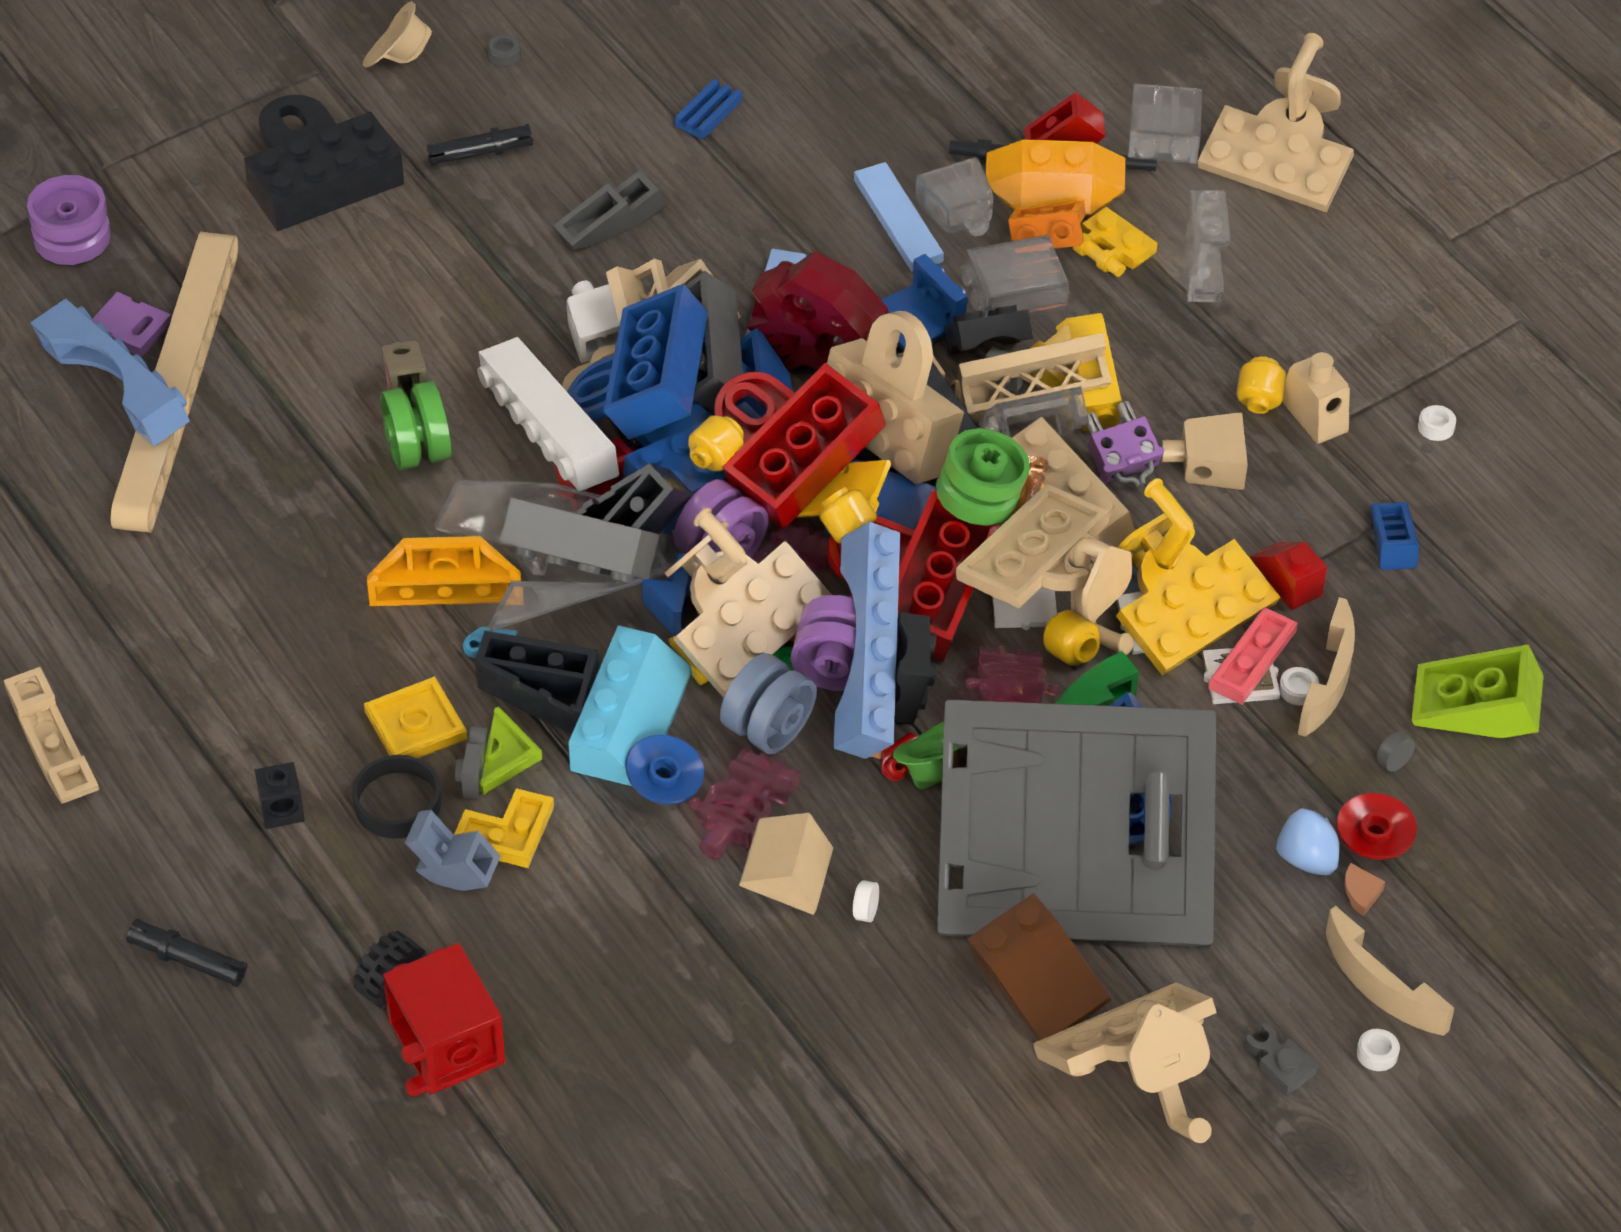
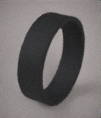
[353,755,442,839]

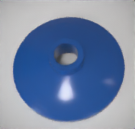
[626,735,704,805]

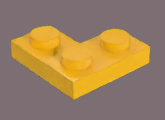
[454,788,554,868]

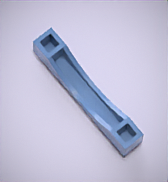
[31,299,190,446]
[834,522,900,759]

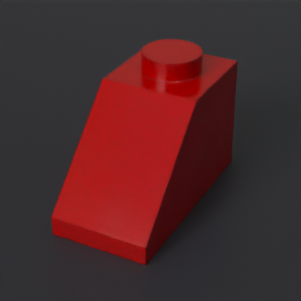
[1024,92,1106,144]
[1248,541,1327,611]

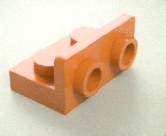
[1008,200,1086,253]

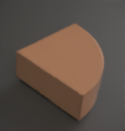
[1344,863,1385,916]

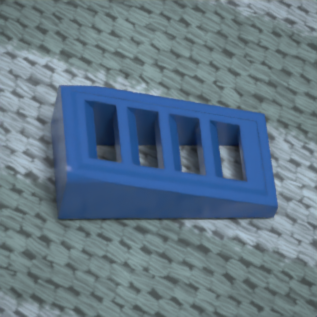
[1370,502,1419,570]

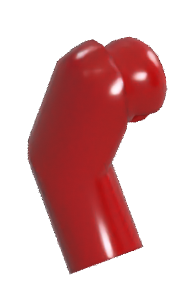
[881,732,917,781]

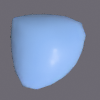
[1276,808,1339,876]

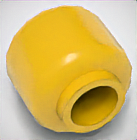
[1236,357,1286,414]
[688,416,744,471]
[820,487,877,544]
[1043,610,1100,666]

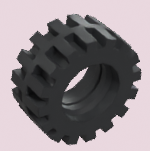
[353,930,427,1010]

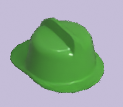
[893,722,963,789]

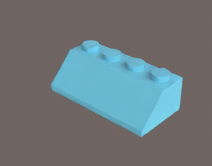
[569,626,692,786]

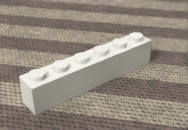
[477,337,619,492]

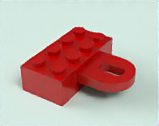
[714,363,886,530]
[827,490,1001,662]

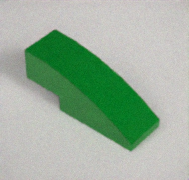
[1055,651,1139,706]

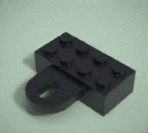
[244,95,404,232]

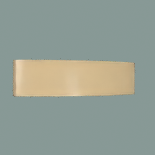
[1298,597,1355,737]
[3,667,99,804]
[1326,906,1454,1036]

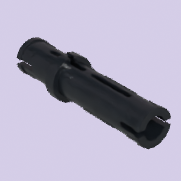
[427,124,533,166]
[126,918,248,987]

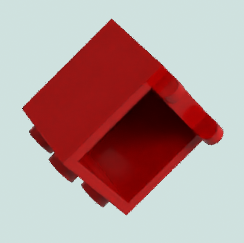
[383,943,505,1096]

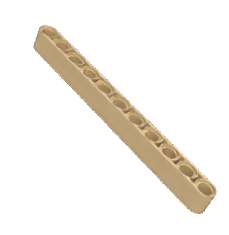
[111,232,238,533]

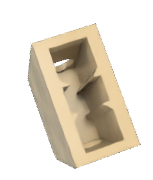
[1282,352,1350,444]
[1161,413,1248,490]

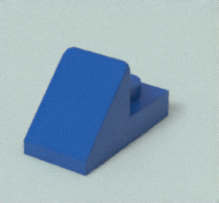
[642,553,692,636]

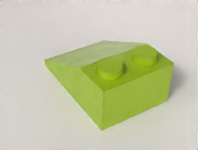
[1412,644,1543,738]

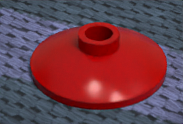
[1337,793,1417,860]

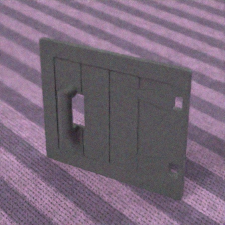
[937,700,1216,947]

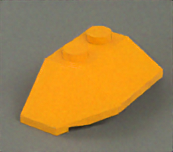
[985,140,1125,218]
[367,536,522,606]

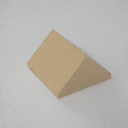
[739,813,833,915]

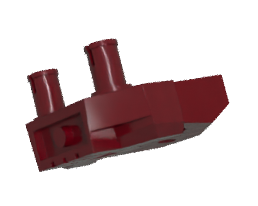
[747,251,889,372]

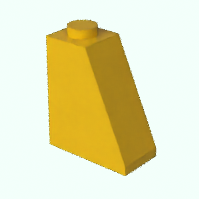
[1029,313,1122,431]

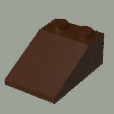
[967,893,1111,1040]

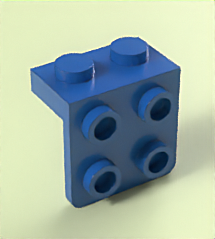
[881,254,968,352]

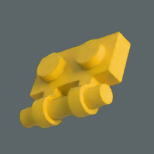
[1073,207,1158,277]

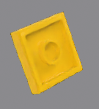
[364,676,468,758]

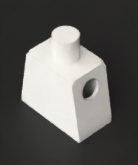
[567,281,620,363]

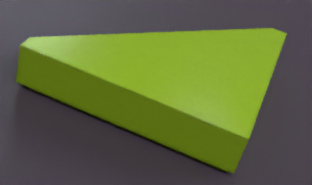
[480,706,542,795]

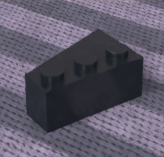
[574,463,694,575]
[475,631,600,734]

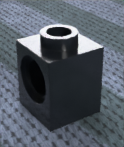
[254,762,305,829]

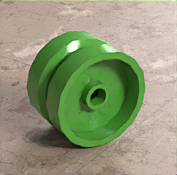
[380,380,452,471]
[936,428,1030,526]

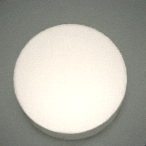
[1418,405,1456,441]
[1279,667,1319,705]
[853,880,879,922]
[1357,1029,1400,1071]

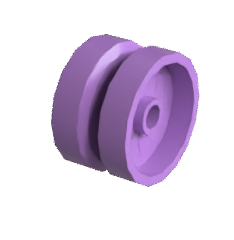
[27,175,111,265]
[674,479,768,558]
[790,595,856,691]

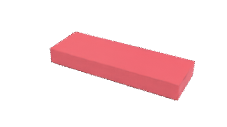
[1208,607,1298,705]

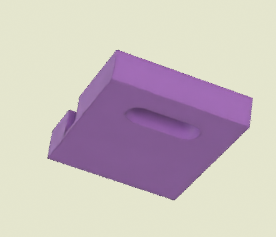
[92,292,172,357]

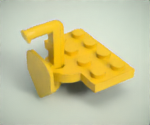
[1116,478,1281,676]

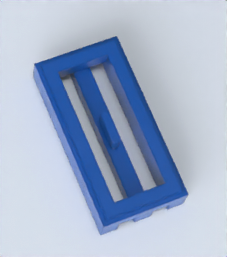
[675,79,742,140]

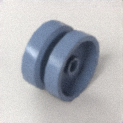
[720,653,817,754]

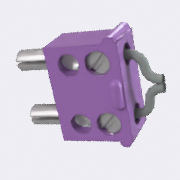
[1084,401,1165,487]

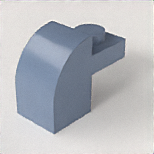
[405,810,501,891]

